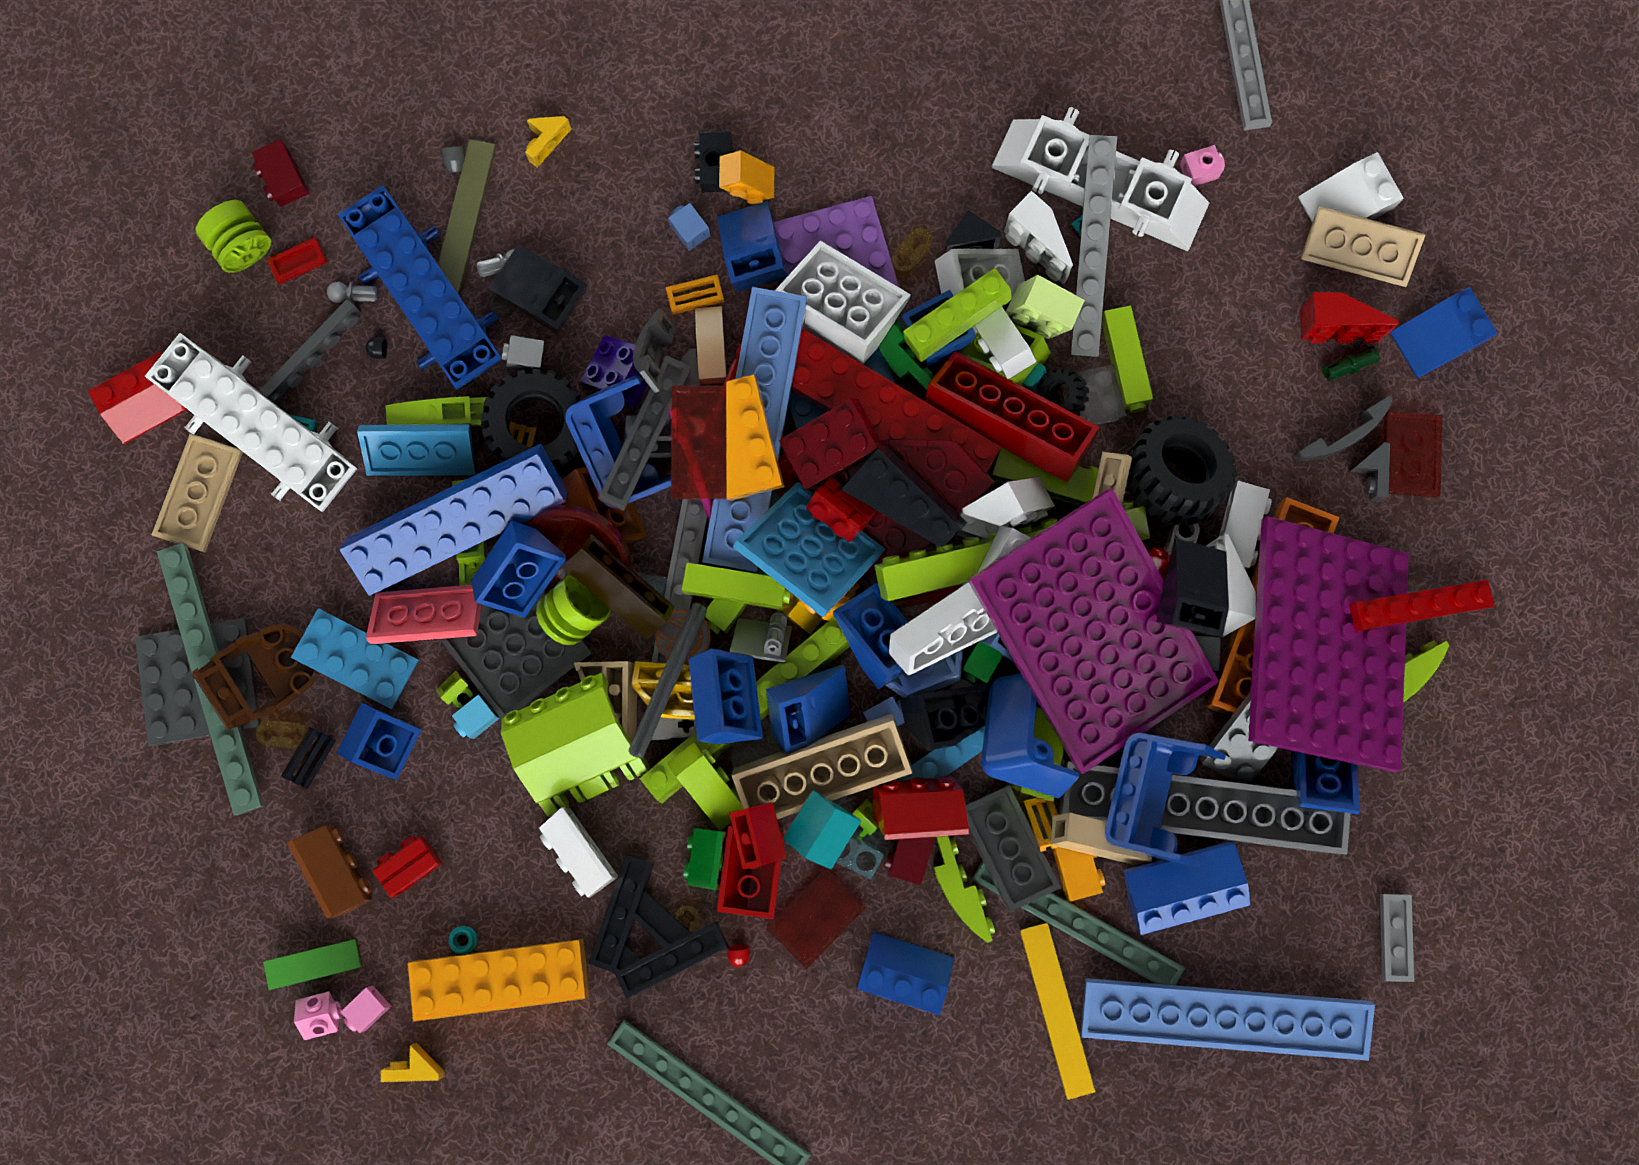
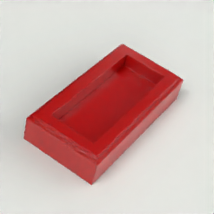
[266,237,328,285]

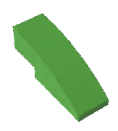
[263,939,362,990]

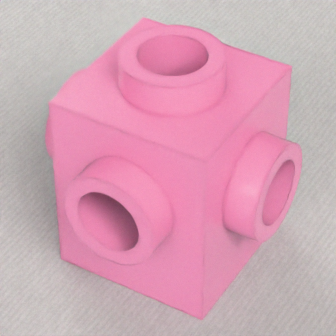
[294,992,342,1040]

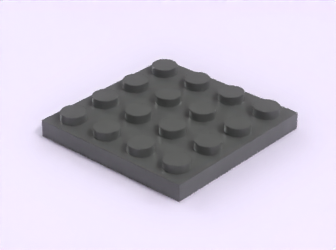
[440,591,593,720]
[135,618,261,746]

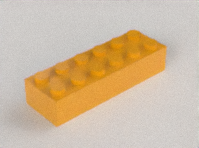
[408,939,590,1021]

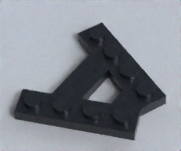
[588,854,729,999]

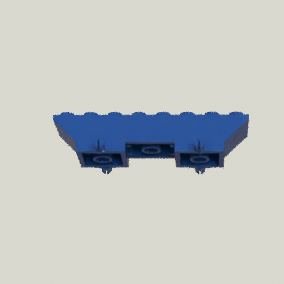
[338,185,502,390]

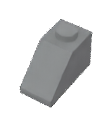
[502,335,544,373]

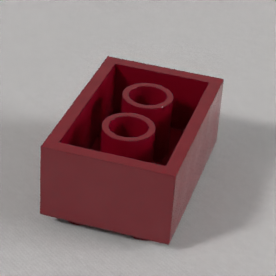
[779,398,883,490]

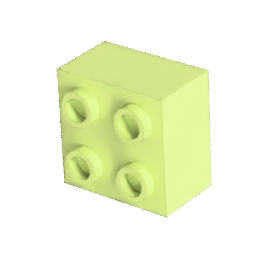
[1006,275,1085,339]

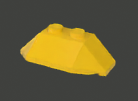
[632,661,695,720]

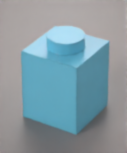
[452,695,500,739]

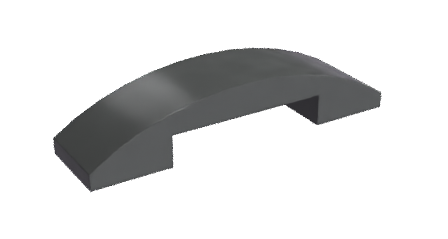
[633,308,676,393]
[1292,395,1393,462]

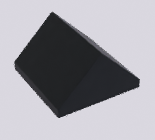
[944,210,1001,254]

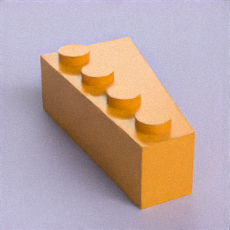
[726,374,784,501]

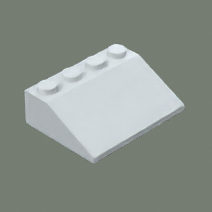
[775,241,911,365]

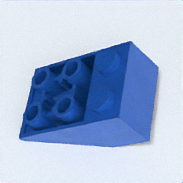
[717,201,788,292]
[766,665,851,753]

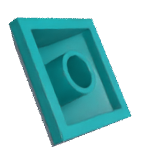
[783,790,862,869]

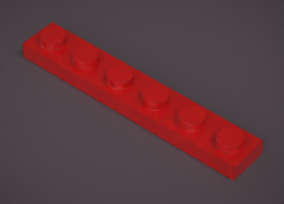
[1349,580,1495,632]

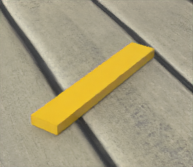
[1020,922,1095,1100]

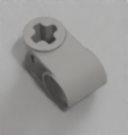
[651,718,696,740]

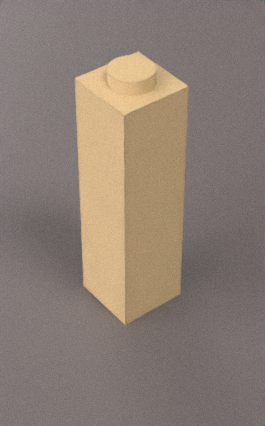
[1051,812,1152,865]

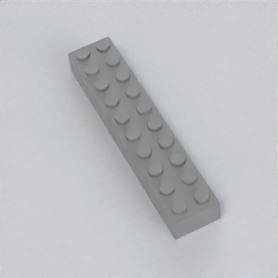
[1058,762,1351,855]

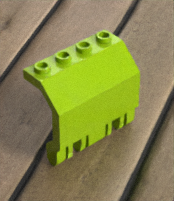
[501,672,650,817]

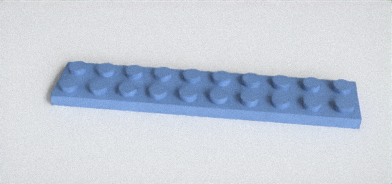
[702,287,808,572]
[1080,978,1375,1061]

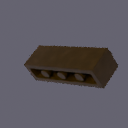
[562,534,675,640]

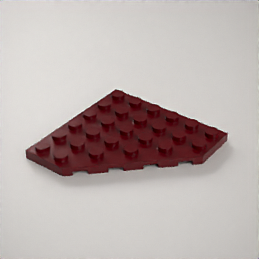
[775,439,995,589]

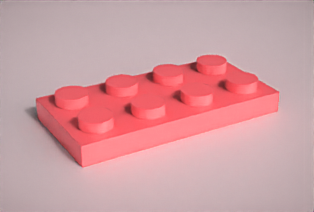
[366,585,482,644]

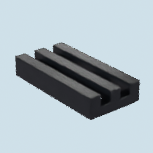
[281,727,336,789]

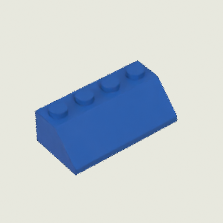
[1123,841,1250,935]

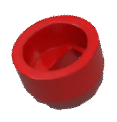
[727,944,750,967]

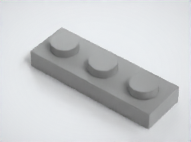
[1380,894,1414,982]

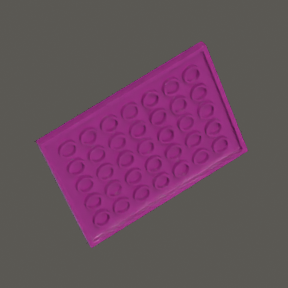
[967,489,1219,774]
[1248,517,1409,772]

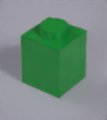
[961,641,1003,685]

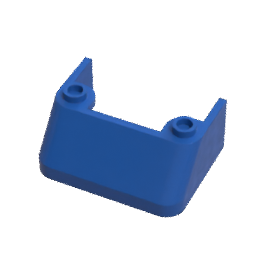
[565,374,688,508]
[981,673,1079,798]
[1105,733,1226,868]

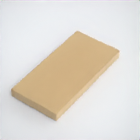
[1301,206,1425,287]
[152,433,243,553]

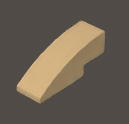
[695,306,727,385]

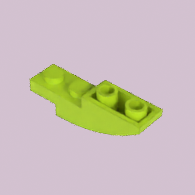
[385,396,488,427]
[1404,640,1449,702]
[933,836,995,943]

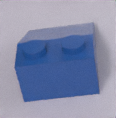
[1390,287,1498,379]
[833,583,908,689]
[1291,751,1360,814]

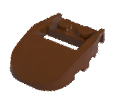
[192,624,319,731]

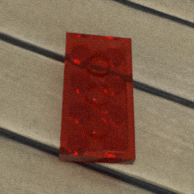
[671,386,728,500]

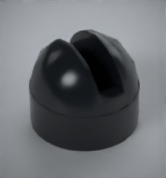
[366,337,388,359]

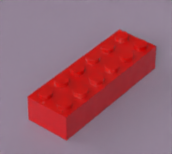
[925,351,1100,483]

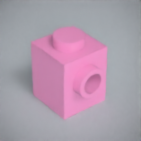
[1180,145,1225,186]

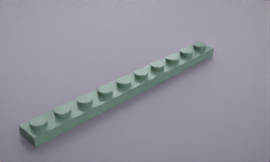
[157,543,264,816]

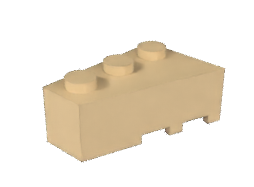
[574,661,637,742]

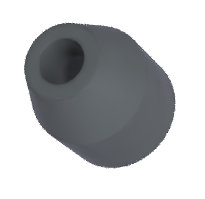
[442,146,465,173]

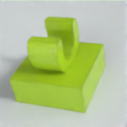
[436,671,473,708]
[852,799,879,837]

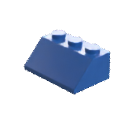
[471,521,566,618]
[688,648,763,744]
[857,932,954,1016]

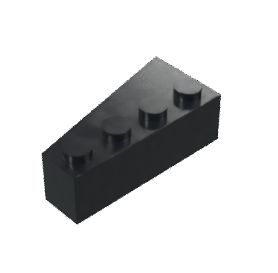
[841,445,967,548]

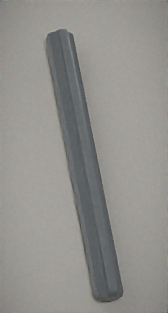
[629,603,707,759]

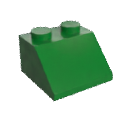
[683,828,727,890]

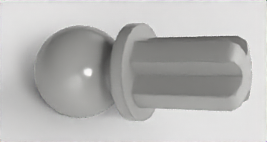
[476,250,514,277]
[327,282,378,304]

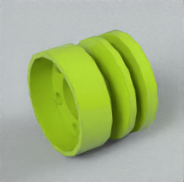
[196,200,271,273]
[536,574,612,645]

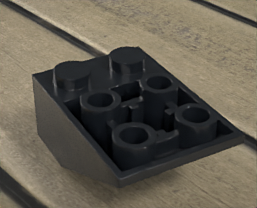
[488,245,587,334]
[1156,538,1229,637]

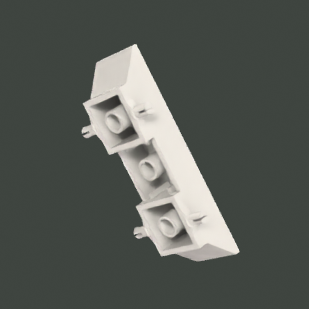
[992,107,1209,251]
[145,333,357,512]

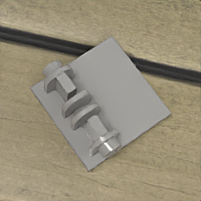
[730,611,792,662]

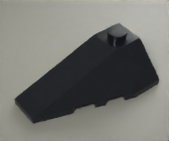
[900,683,993,751]

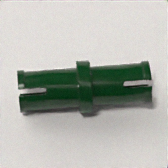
[1322,346,1380,382]

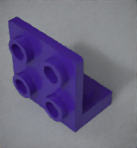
[581,335,660,409]

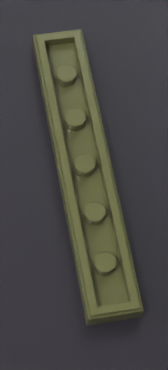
[438,139,497,296]

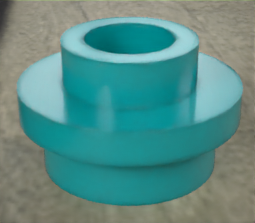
[449,926,478,955]

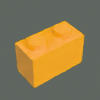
[719,150,775,205]
[1052,846,1105,902]

